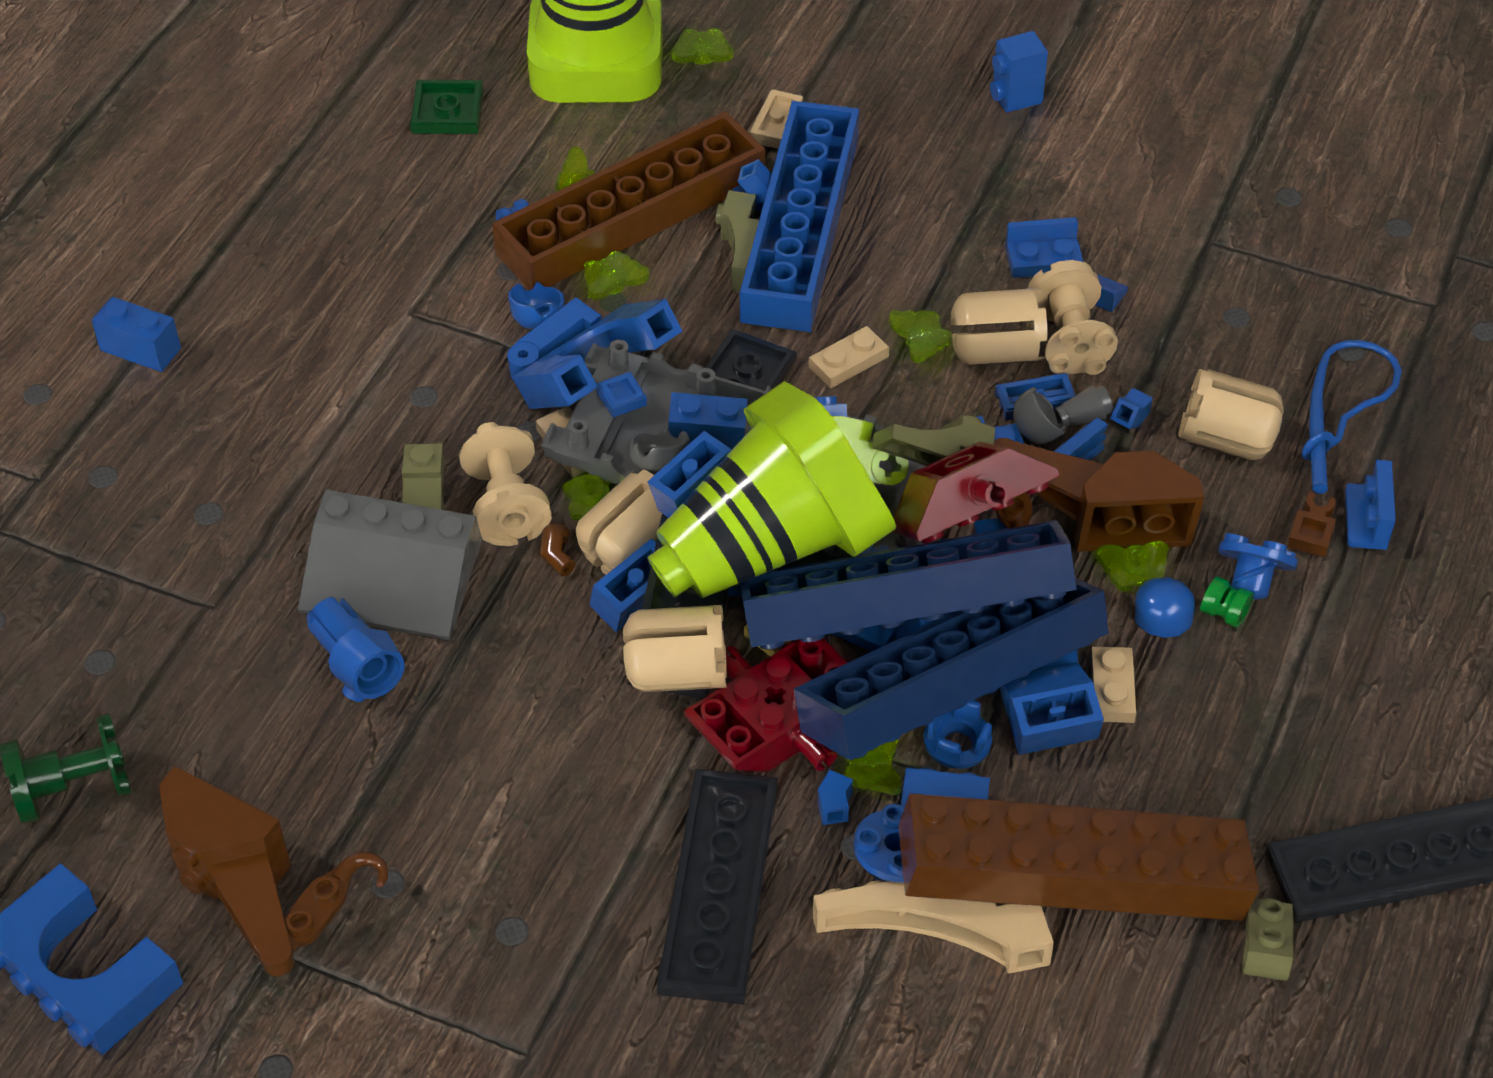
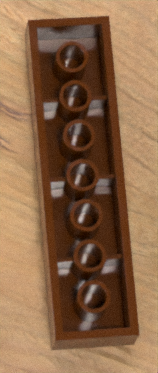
[492,111,765,290]
[898,793,1259,921]

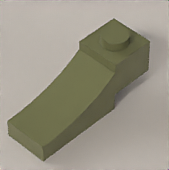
[716,190,759,294]
[872,416,995,466]
[402,444,445,510]

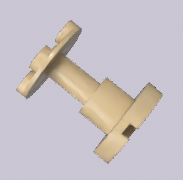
[1028,260,1118,375]
[459,422,552,546]

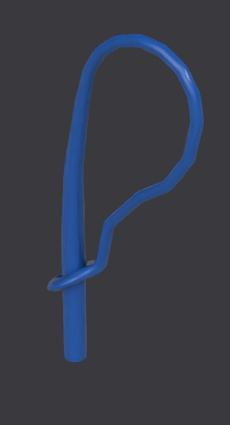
[1302,340,1402,494]

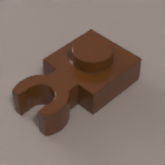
[1287,492,1336,557]

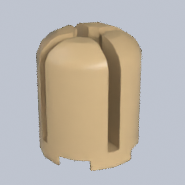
[951,287,1047,365]
[1178,369,1284,461]
[576,469,662,575]
[623,605,727,692]

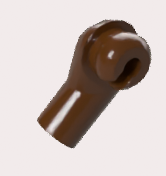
[540,522,575,576]

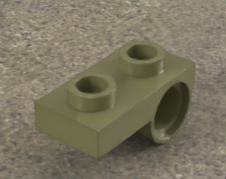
[1242,898,1293,981]

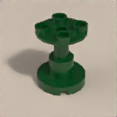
[0,713,132,824]

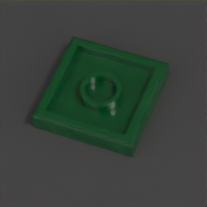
[410,80,484,134]

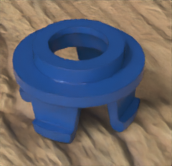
[924,700,992,769]

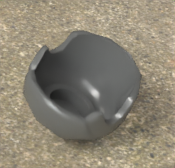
[1013,387,1065,444]
[628,428,690,475]

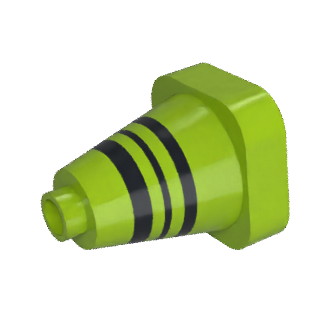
[527,0,662,103]
[647,381,896,598]

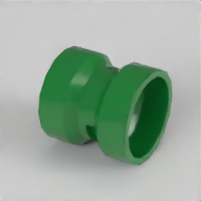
[1200,576,1254,628]

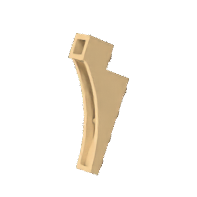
[813,880,1054,974]

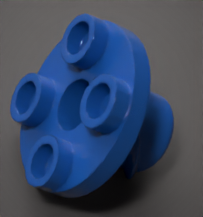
[1218,533,1298,600]
[853,804,904,883]

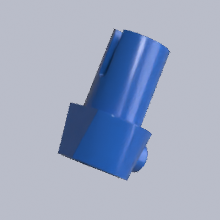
[306,597,405,702]

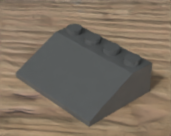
[298,489,482,641]

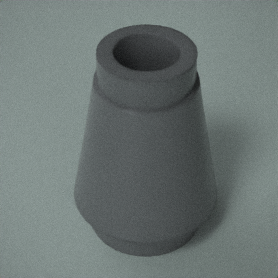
[1054,385,1113,428]

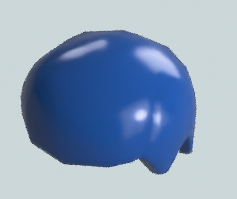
[508,282,565,329]
[1135,577,1195,638]

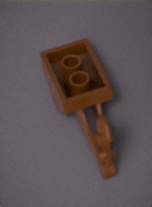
[994,438,1204,552]
[159,766,389,977]

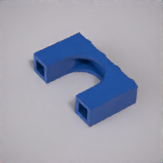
[512,299,682,409]
[0,863,183,1055]

